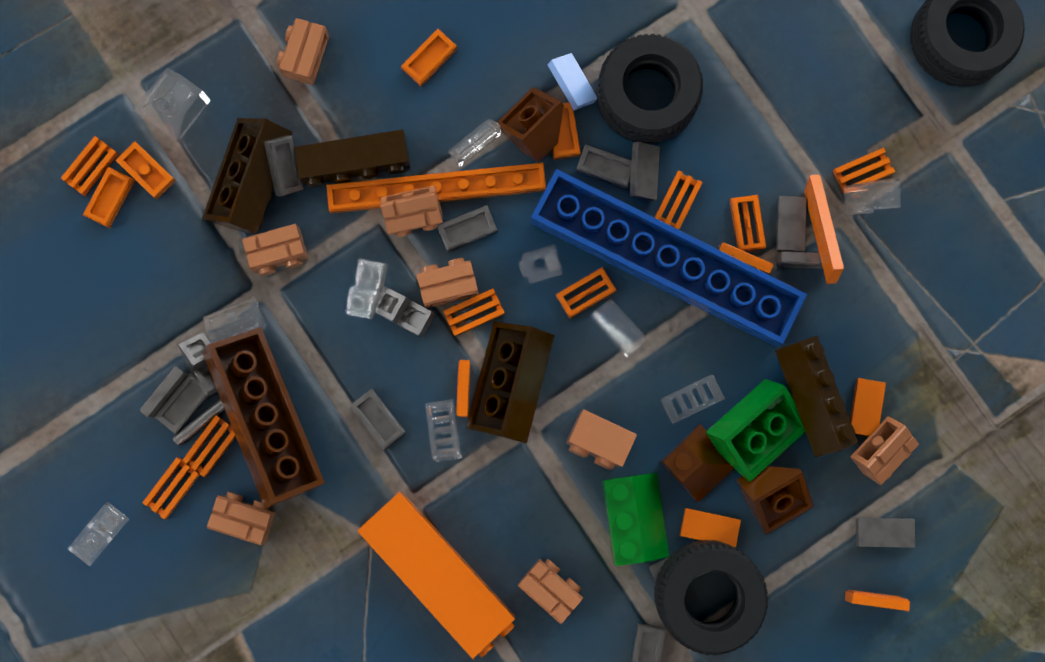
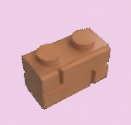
[277,18,330,85]
[380,185,443,237]
[242,223,308,276]
[416,258,479,309]
[850,416,919,485]
[207,491,276,545]
[518,558,583,624]

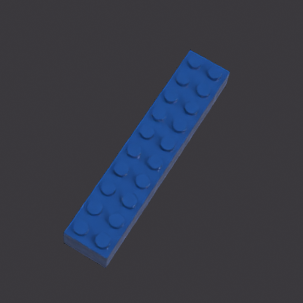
[531,169,807,347]

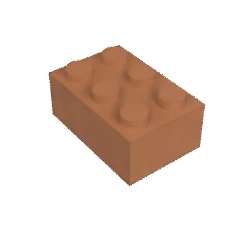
[566,409,637,470]

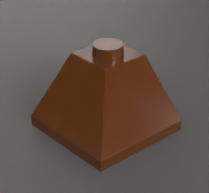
[495,87,564,162]
[659,424,735,503]
[737,466,814,535]

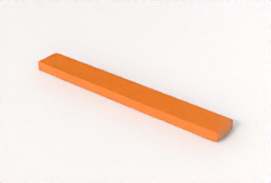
[327,163,546,213]

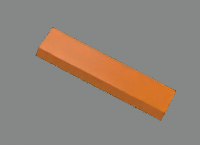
[804,175,844,284]

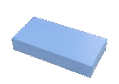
[547,53,597,110]

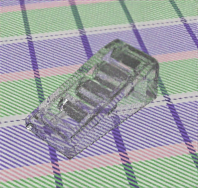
[660,374,725,424]
[425,399,462,462]

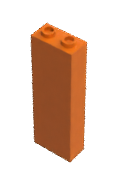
[357,491,515,659]

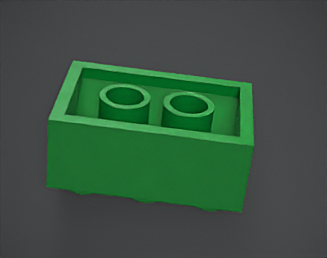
[706,379,805,482]
[602,473,669,566]

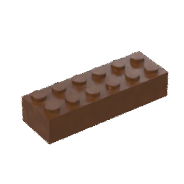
[202,327,325,509]

